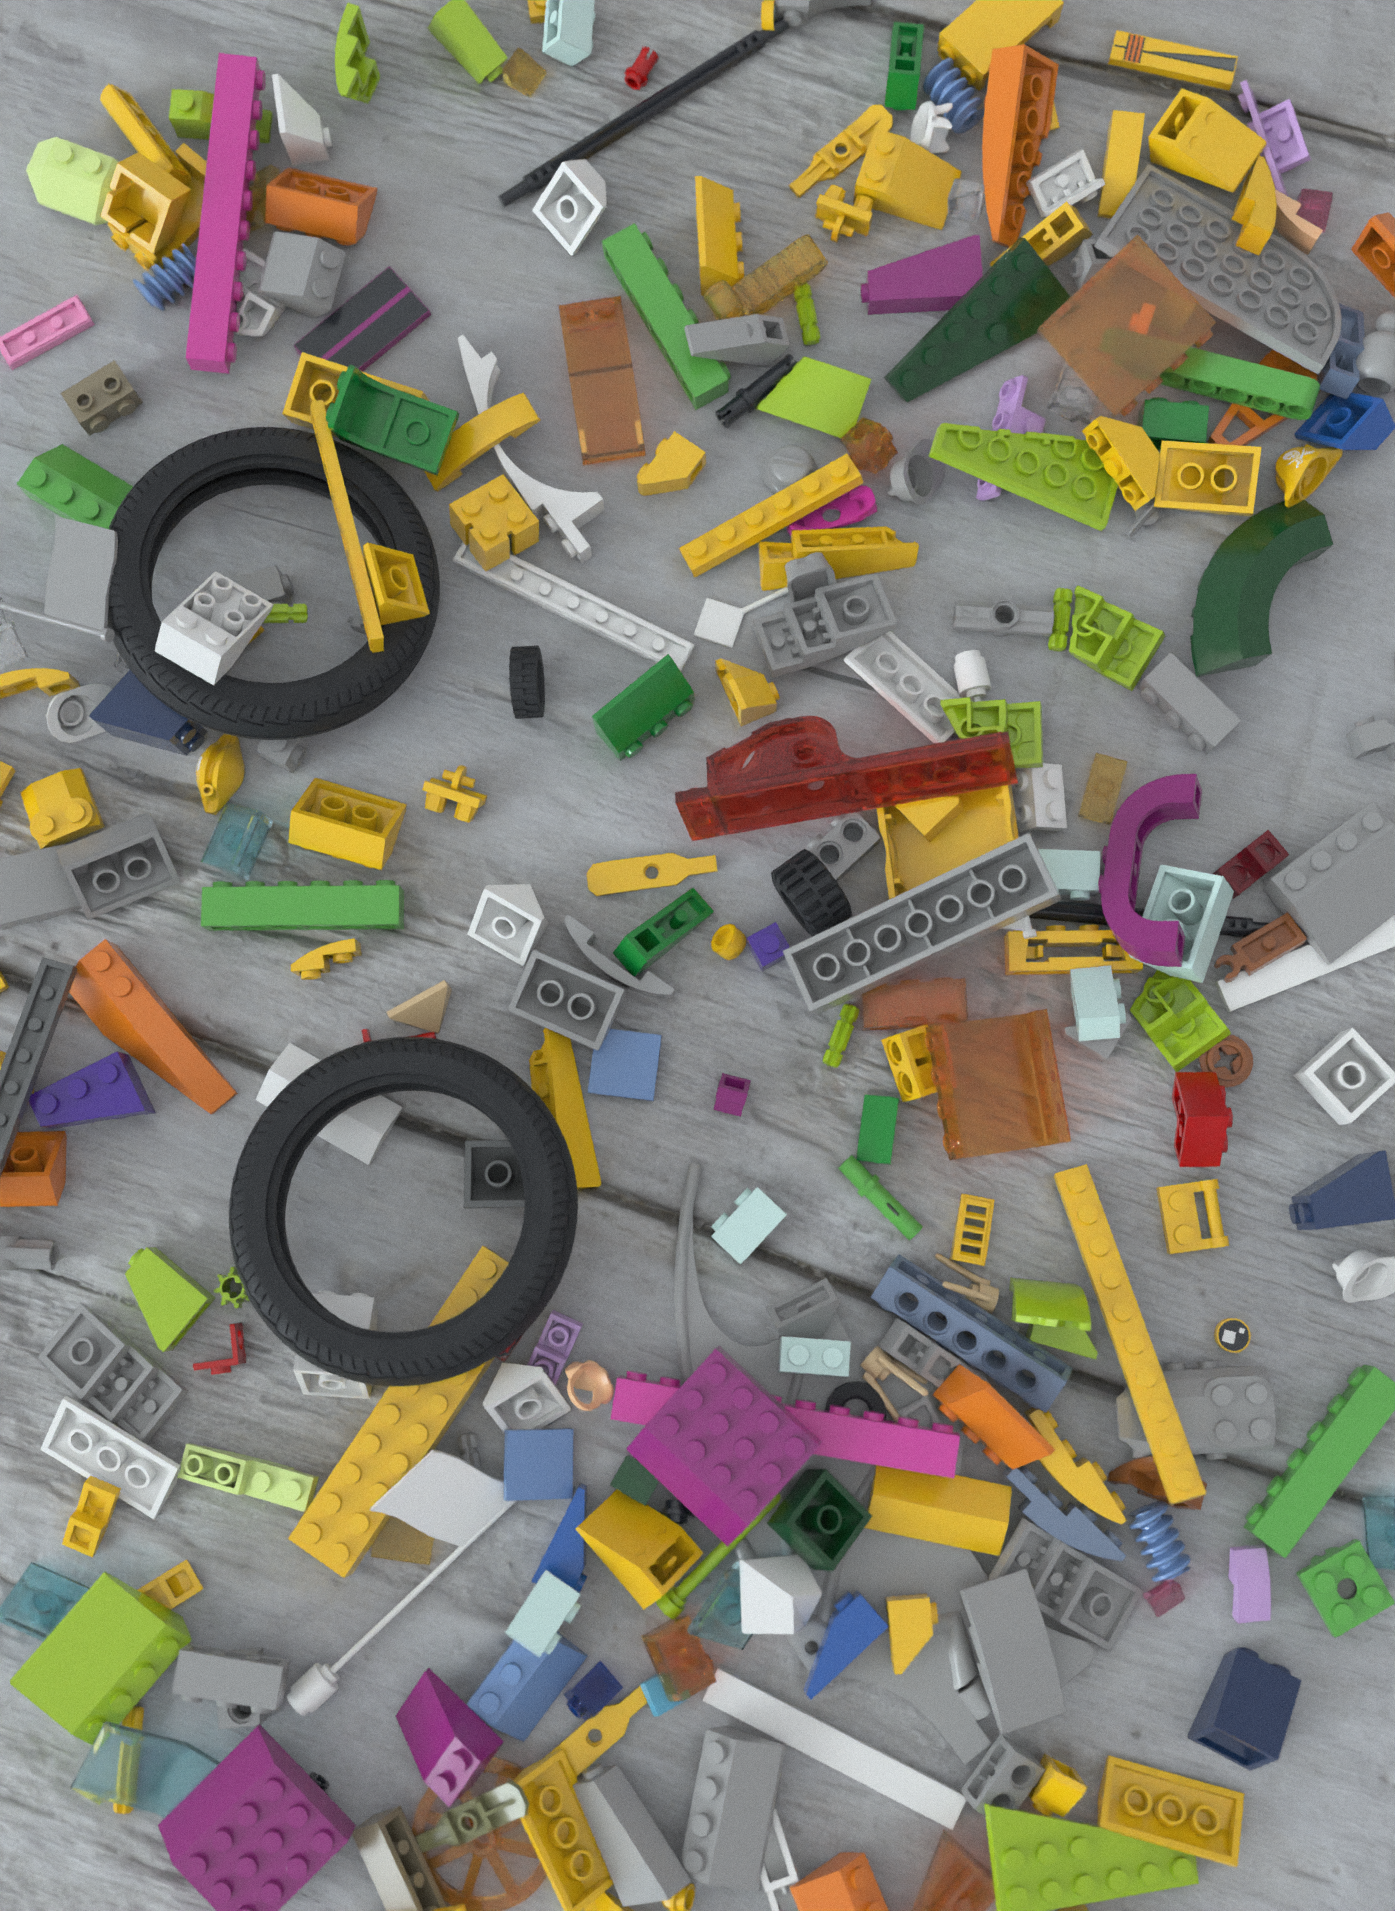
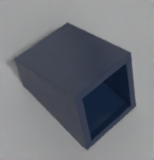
[89,670,207,756]
[1289,1150,1395,1230]
[1187,1647,1302,1771]

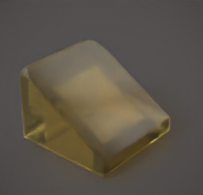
[502,47,547,98]

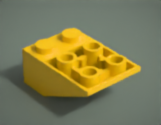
[1148,88,1266,193]
[576,1489,704,1609]

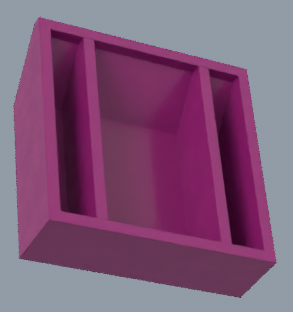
[626,1346,822,1546]
[158,1724,356,1911]

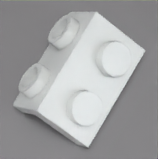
[1026,149,1105,217]
[1011,763,1067,833]

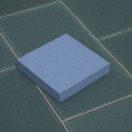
[587,1029,662,1101]
[503,1428,573,1501]

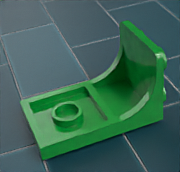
[326,364,460,476]

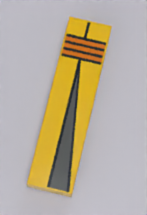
[1108,30,1238,91]

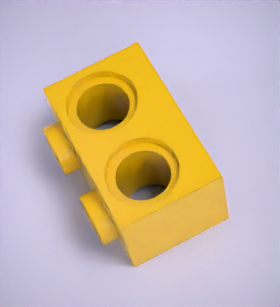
[881,1024,949,1102]

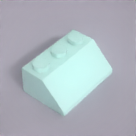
[1129,864,1234,983]

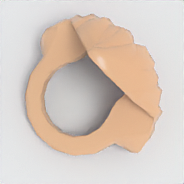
[565,1360,614,1411]

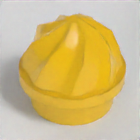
[661,1883,695,1911]

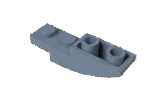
[1002,1465,1126,1561]

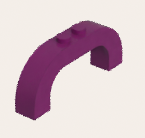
[1098,774,1202,967]

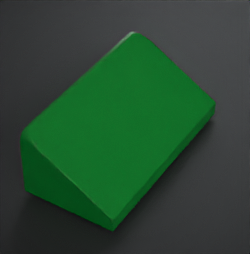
[856,1095,899,1165]

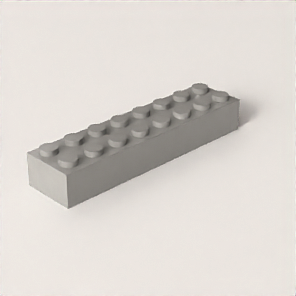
[783,833,1062,1015]

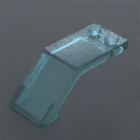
[70,1721,220,1818]

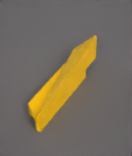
[759,526,919,591]
[529,1028,602,1189]

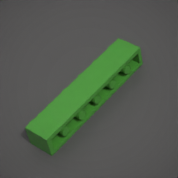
[602,223,731,410]
[201,880,404,931]
[1244,1364,1395,1558]

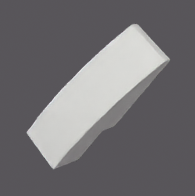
[761,1808,801,1911]

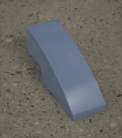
[1317,304,1365,399]

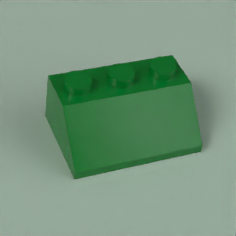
[592,654,695,761]

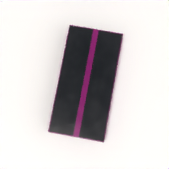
[293,266,431,372]

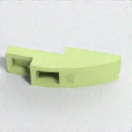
[177,1443,319,1512]

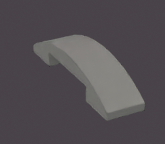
[564,914,676,999]

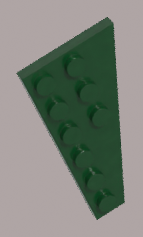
[884,237,1081,402]

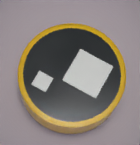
[761,0,777,31]
[1214,1318,1251,1353]

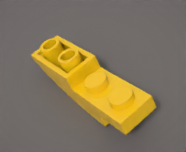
[1024,1407,1127,1525]

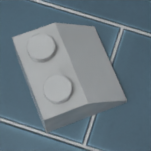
[258,231,346,319]

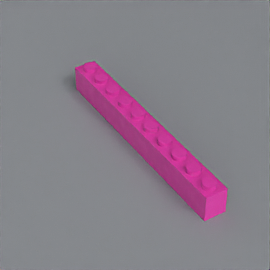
[185,53,266,374]
[611,1371,960,1478]

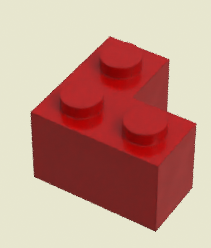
[1172,1072,1233,1167]

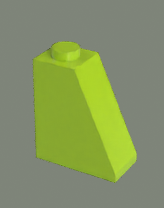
[427,0,508,84]
[125,1247,216,1352]

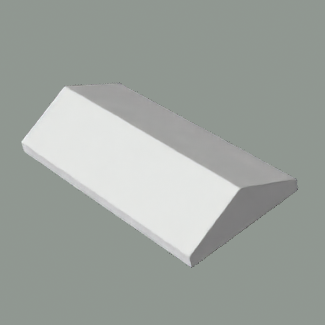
[843,631,964,747]
[256,1043,403,1165]
[40,1395,181,1519]

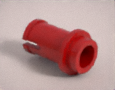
[624,47,659,90]

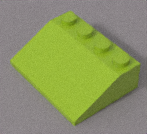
[10,1571,192,1748]

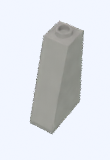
[572,1763,691,1907]

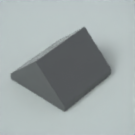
[464,1140,525,1209]

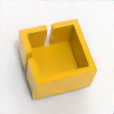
[101,152,191,253]
[449,474,539,572]

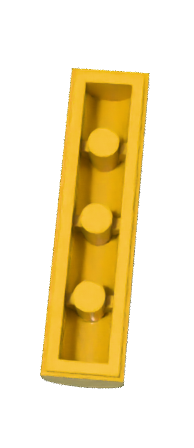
[100,83,192,186]

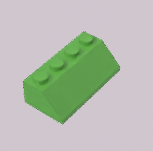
[17,444,133,529]

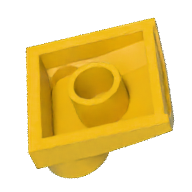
[20,768,105,849]

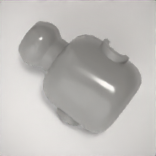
[1356,311,1395,395]

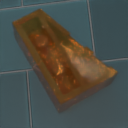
[860,977,968,1031]
[912,1829,995,1911]

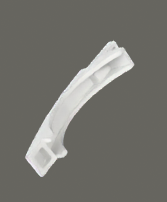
[458,335,605,564]

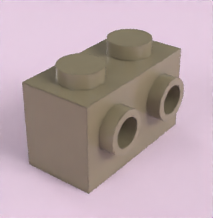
[60,360,143,436]

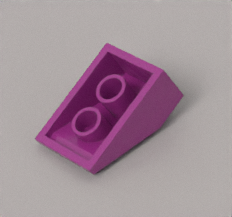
[395,1668,504,1807]

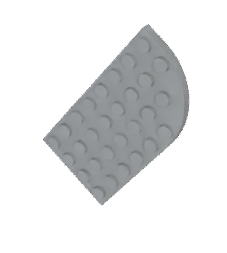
[1094,163,1342,375]

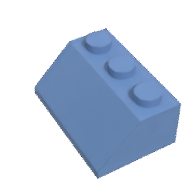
[466,1631,588,1742]

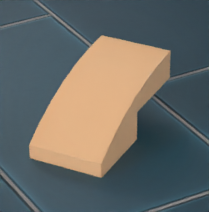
[1274,189,1323,255]

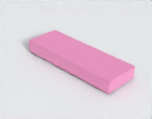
[0,295,95,370]

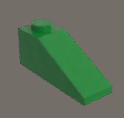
[884,22,924,111]
[613,888,714,977]

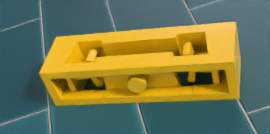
[1004,925,1143,975]

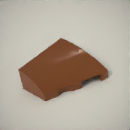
[1107,1456,1207,1510]

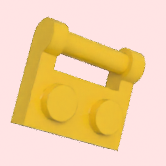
[1156,1179,1230,1254]

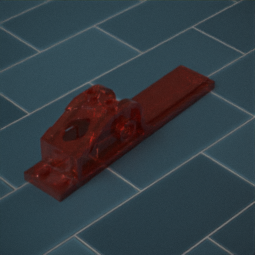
[675,716,1018,841]

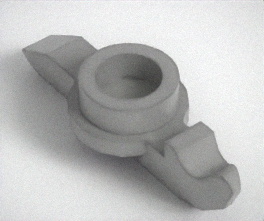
[1125,499,1159,537]

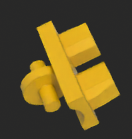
[815,184,873,242]
[422,765,487,823]

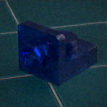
[563,1661,623,1721]

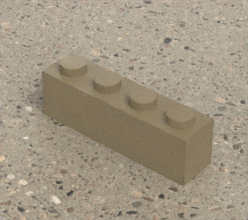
[352,1806,447,1911]

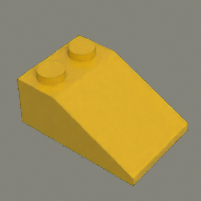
[853,128,962,230]
[1154,441,1262,516]

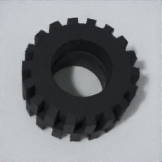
[771,849,852,936]

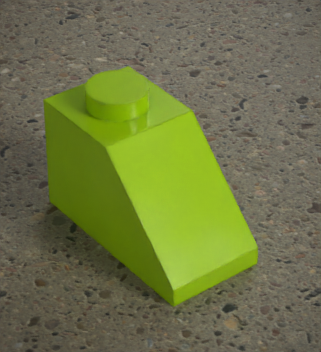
[1026,1324,1098,1360]

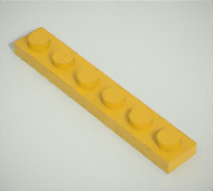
[679,454,864,577]

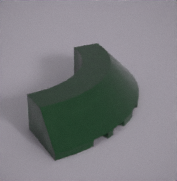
[1190,500,1333,677]

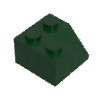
[767,1469,872,1571]

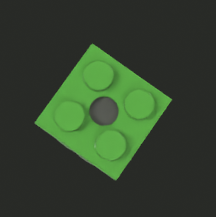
[1296,1539,1395,1638]

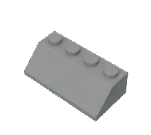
[680,1725,786,1891]

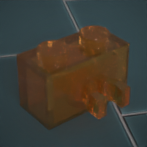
[641,1616,717,1701]

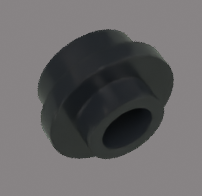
[661,1500,695,1524]

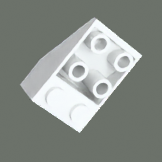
[155,571,273,685]

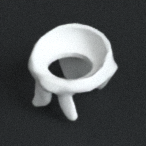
[910,101,953,154]

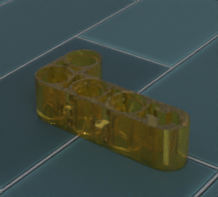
[704,235,828,320]

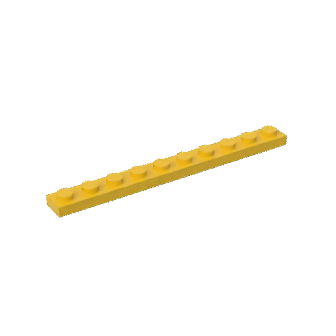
[1054,1164,1206,1505]

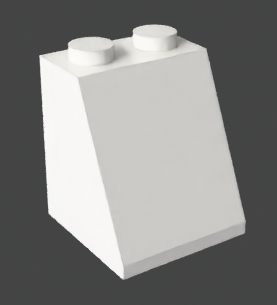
[293,1290,378,1399]

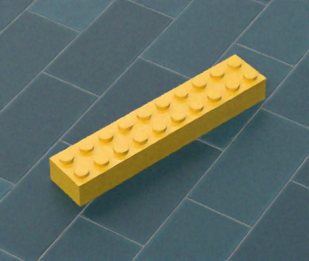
[288,1246,509,1578]

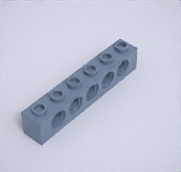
[871,1254,1073,1413]

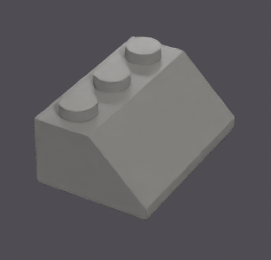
[56,812,181,920]
[507,949,629,1051]

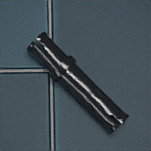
[715,354,797,428]

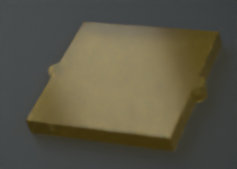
[371,1516,436,1565]

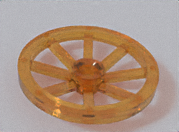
[412,1757,547,1911]

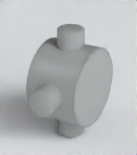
[347,614,366,634]

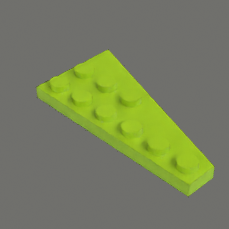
[929,423,1118,531]
[984,1803,1199,1911]

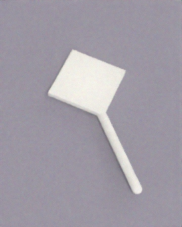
[694,587,789,648]

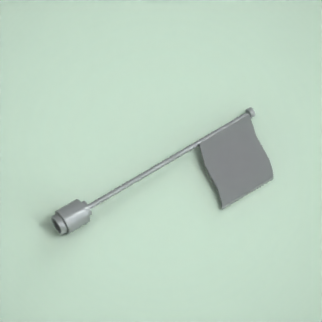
[0,516,118,642]

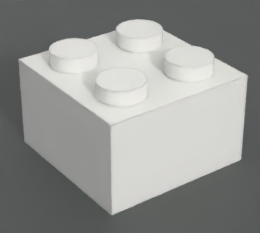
[1293,1028,1395,1125]

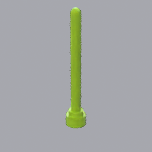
[656,1492,781,1620]

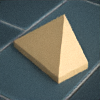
[386,980,452,1034]

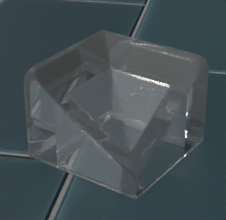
[947,178,985,222]

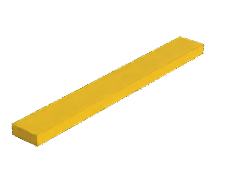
[310,400,384,653]

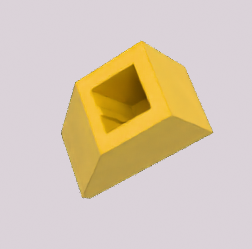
[636,431,706,496]

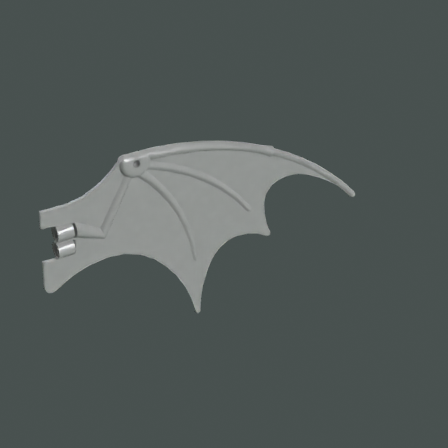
[674,1162,1094,1765]

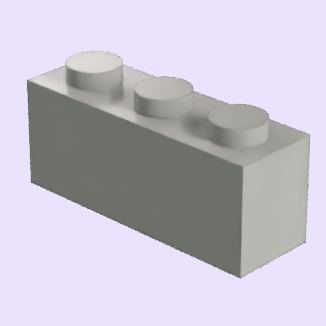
[1137,652,1242,754]
[172,1643,291,1714]

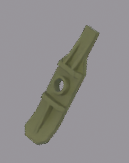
[415,1781,529,1853]

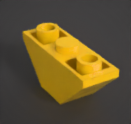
[1082,416,1160,511]

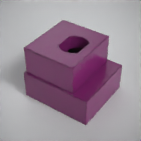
[713,1073,751,1117]

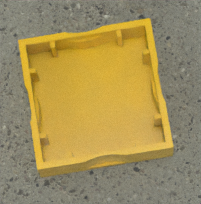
[873,762,1019,900]

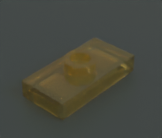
[246,164,280,233]
[1078,753,1128,825]

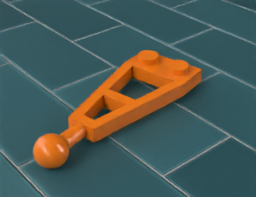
[1207,349,1322,446]

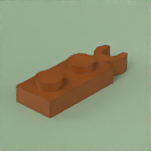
[1214,912,1307,983]

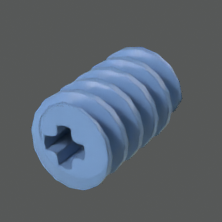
[923,58,985,134]
[133,243,196,311]
[1129,1501,1191,1582]

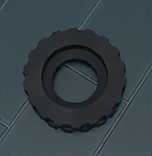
[509,645,545,719]

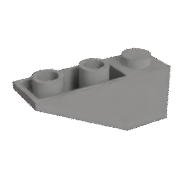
[684,314,790,367]

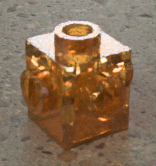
[841,417,898,474]

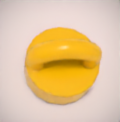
[711,924,747,960]

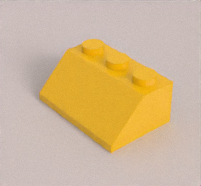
[695,176,744,296]
[288,778,407,870]

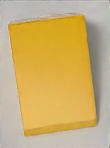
[893,797,964,842]

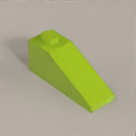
[169,89,273,143]

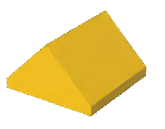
[363,542,430,625]

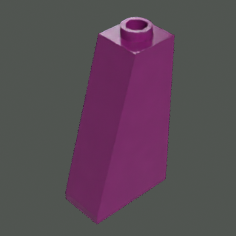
[860,235,983,315]

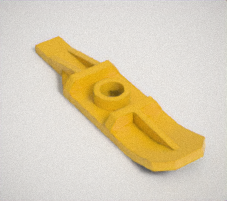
[789,105,893,198]
[586,853,718,897]
[543,1685,647,1777]

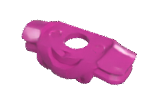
[786,485,878,536]

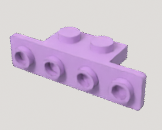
[1238,80,1311,196]
[976,375,1046,501]

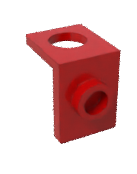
[193,1322,246,1375]

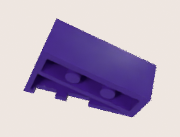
[29,1051,156,1129]

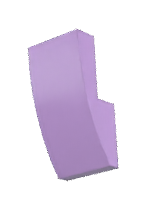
[527,1310,583,1386]
[1229,1544,1271,1623]

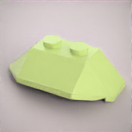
[26,137,132,225]

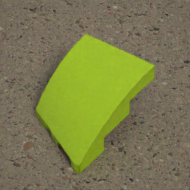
[335,2,381,104]
[756,356,871,441]
[1069,585,1166,691]
[940,697,1043,768]
[1130,970,1231,1072]
[1009,1277,1091,1331]

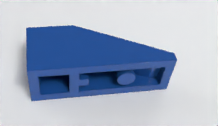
[531,1483,588,1593]
[804,1590,889,1700]

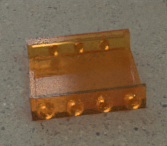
[1037,234,1216,418]
[925,1009,1071,1161]

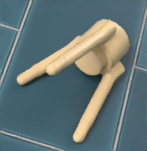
[935,1253,999,1314]
[860,1345,928,1422]

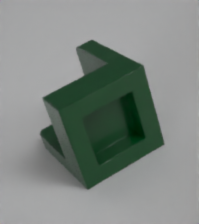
[610,1455,659,1506]

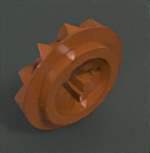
[1198,1035,1253,1088]

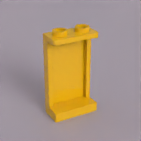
[937,0,1064,91]
[107,143,207,271]

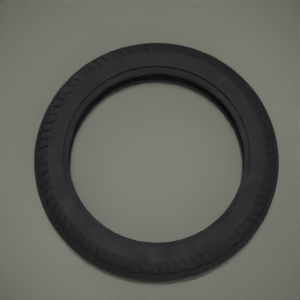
[108,427,440,740]
[229,1037,578,1387]

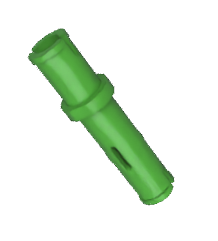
[838,1155,923,1240]

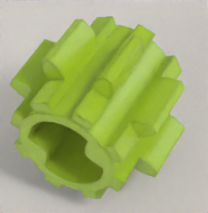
[213,1266,250,1309]

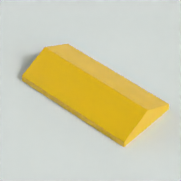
[864,1465,1012,1556]
[513,1749,613,1911]
[1098,1756,1244,1867]

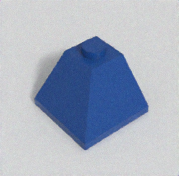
[1294,392,1395,450]

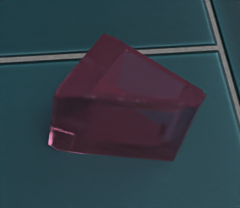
[1296,188,1333,233]
[1143,1579,1185,1617]

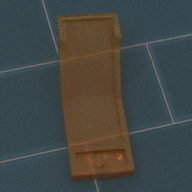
[558,296,646,465]

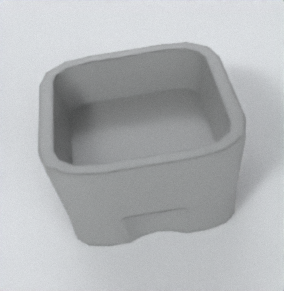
[785,552,836,602]

